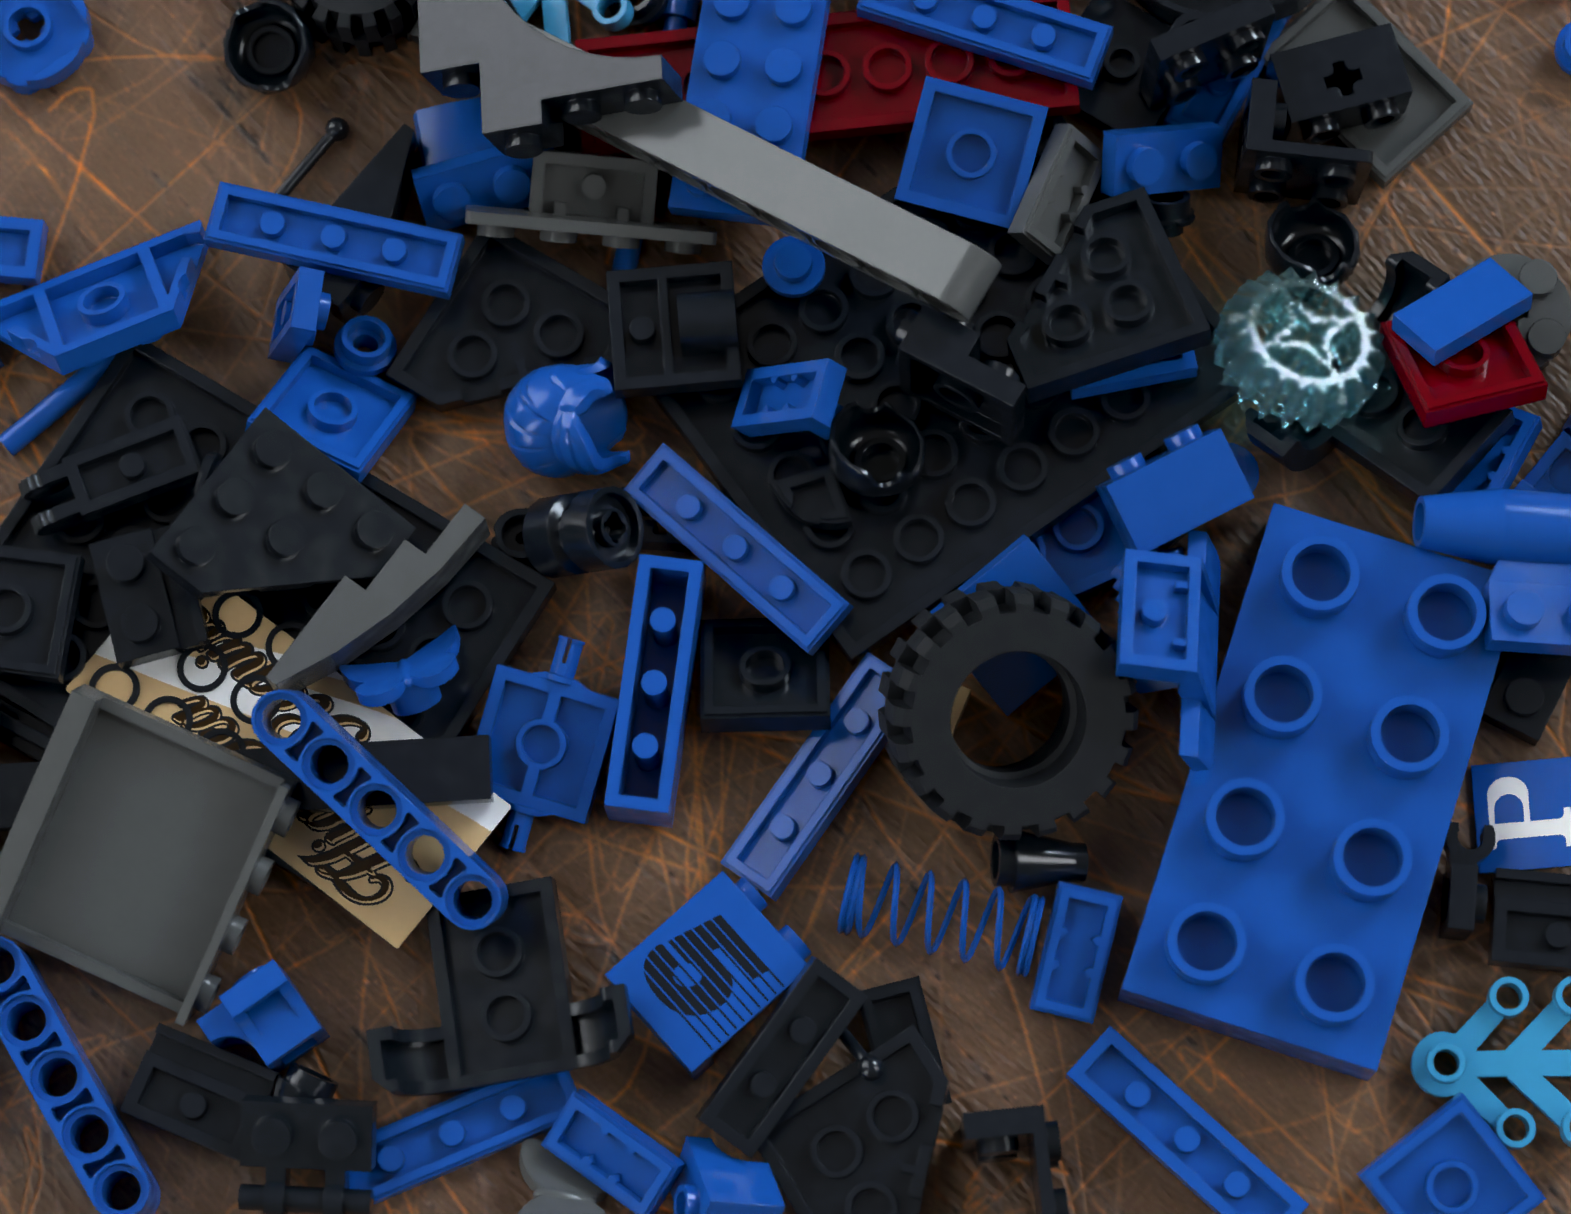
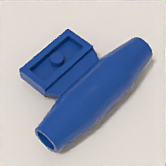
[1412,488,1571,656]

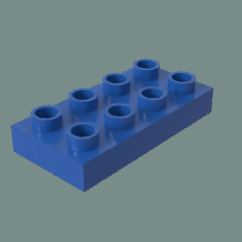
[1117,503,1501,1081]

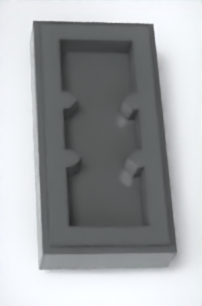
[1007,124,1103,265]

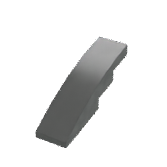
[266,504,490,691]

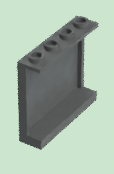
[0,684,301,1026]

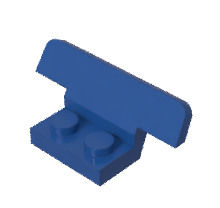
[1115,530,1221,771]

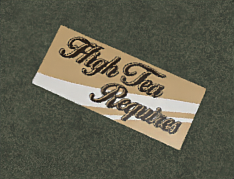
[66,596,511,948]

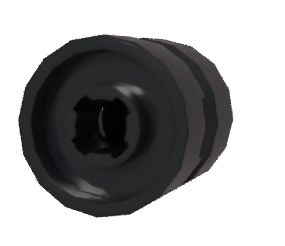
[522,486,644,578]

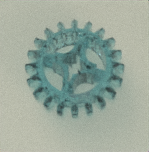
[1212,266,1386,433]

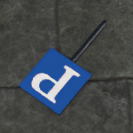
[1471,757,1571,874]

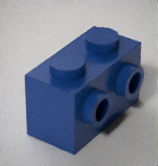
[1095,423,1255,551]

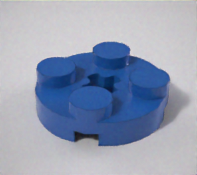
[0,0,94,95]

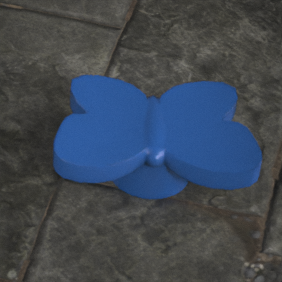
[339,625,461,716]

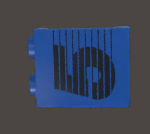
[605,871,812,1080]

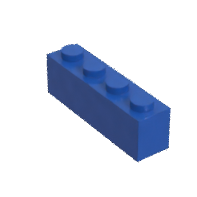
[604,554,707,828]

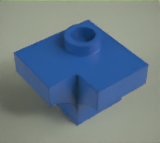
[196,959,330,1073]
[670,1136,785,1214]

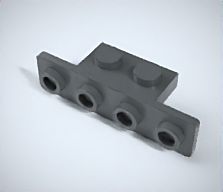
[465,149,718,254]

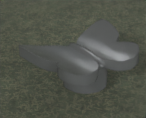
[518,1138,608,1214]

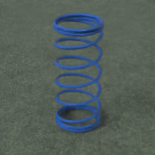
[837,852,1046,978]

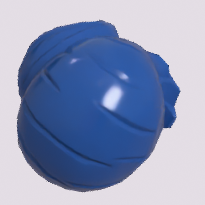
[503,356,631,478]

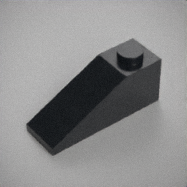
[283,123,420,324]

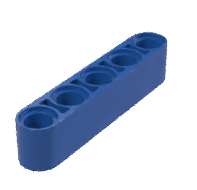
[251,689,509,930]
[0,936,161,1214]

